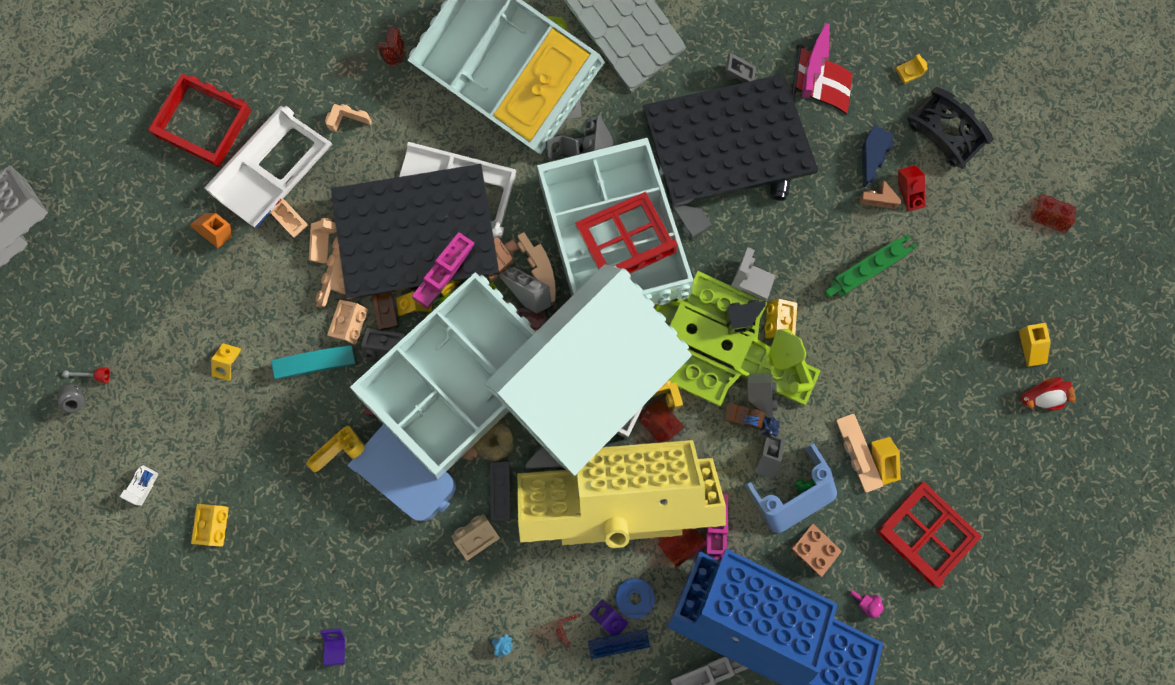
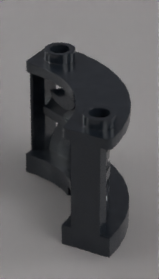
[907,87,994,169]

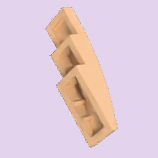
[271,199,308,238]

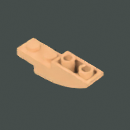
[517,232,556,306]

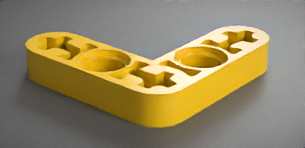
[306,426,365,472]

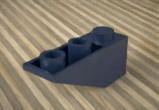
[862,125,894,187]

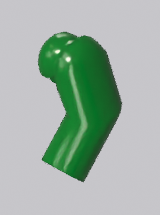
[794,478,816,492]

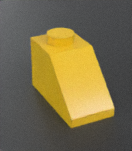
[871,437,901,485]

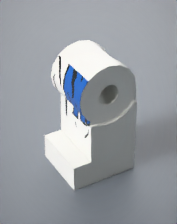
[120,465,158,506]

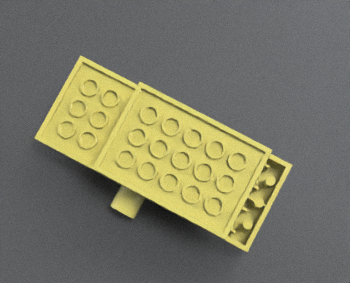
[517,440,726,548]

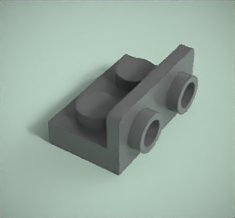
[361,328,405,360]

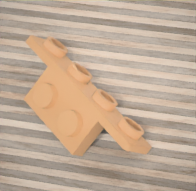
[316,237,346,308]
[836,414,883,492]

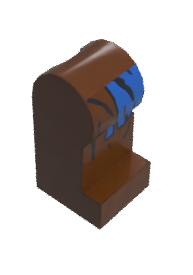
[724,403,765,429]

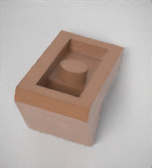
[859,181,901,209]

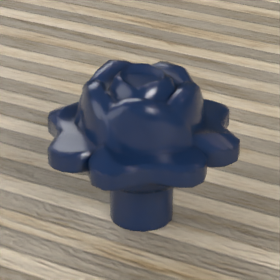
[759,416,780,437]

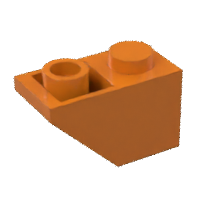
[190,213,232,248]

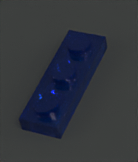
[588,629,650,659]

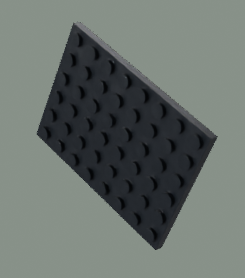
[643,74,818,206]
[331,164,500,300]

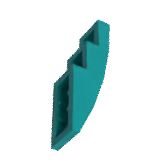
[271,345,355,380]

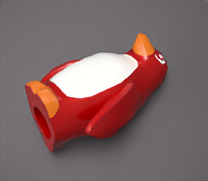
[1021,377,1075,411]

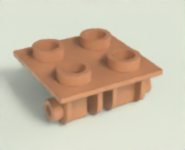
[791,524,842,577]

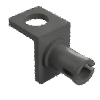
[546,135,584,158]

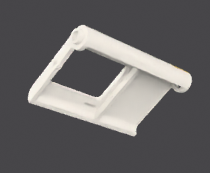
[399,142,516,239]

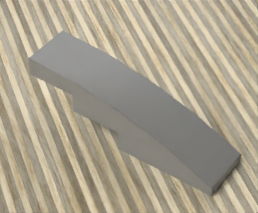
[671,656,748,685]

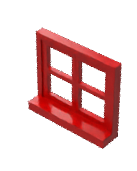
[575,191,678,274]
[876,481,982,588]

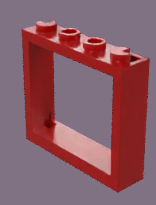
[148,74,251,167]

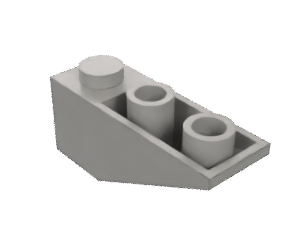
[499,267,552,313]

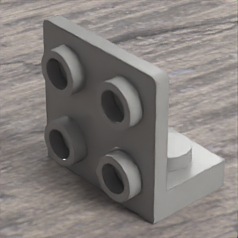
[731,247,775,301]

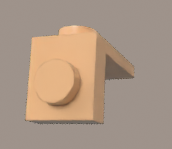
[325,104,372,132]
[309,218,337,264]

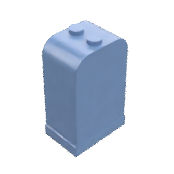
[347,424,456,522]

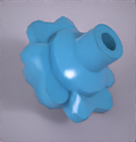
[492,634,513,658]

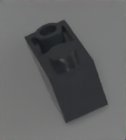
[724,300,766,334]

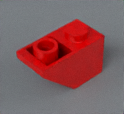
[898,165,926,212]

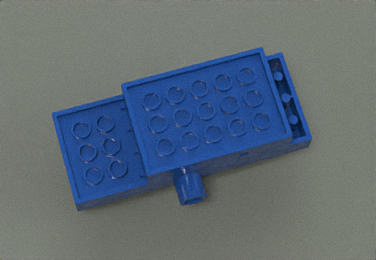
[667,549,883,685]

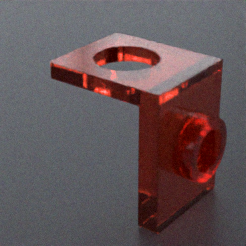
[556,613,581,649]

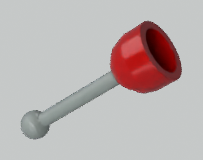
[62,367,110,383]

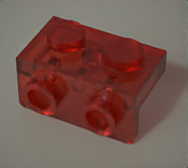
[1031,193,1076,233]
[638,398,685,443]
[658,528,707,568]

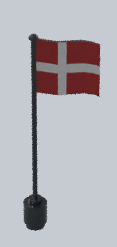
[770,44,852,201]

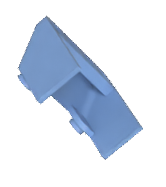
[743,444,837,533]

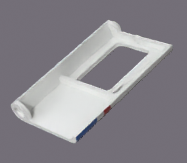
[204,106,332,228]

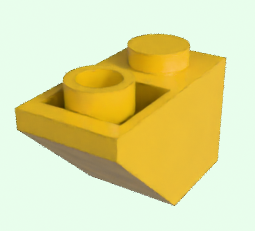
[1019,323,1051,367]

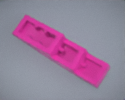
[801,24,830,98]
[412,232,474,309]
[706,494,728,560]

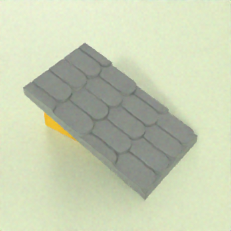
[564,0,686,93]

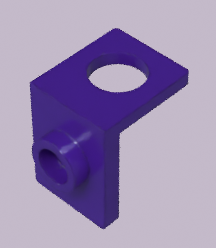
[589,599,628,638]
[321,628,346,666]

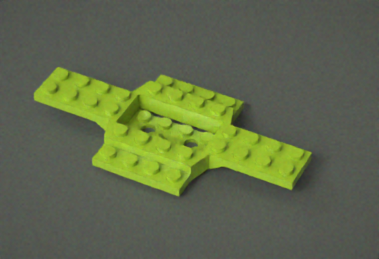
[653,271,821,407]

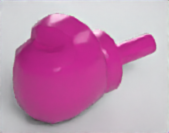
[850,591,884,619]

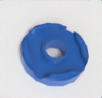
[615,578,655,619]

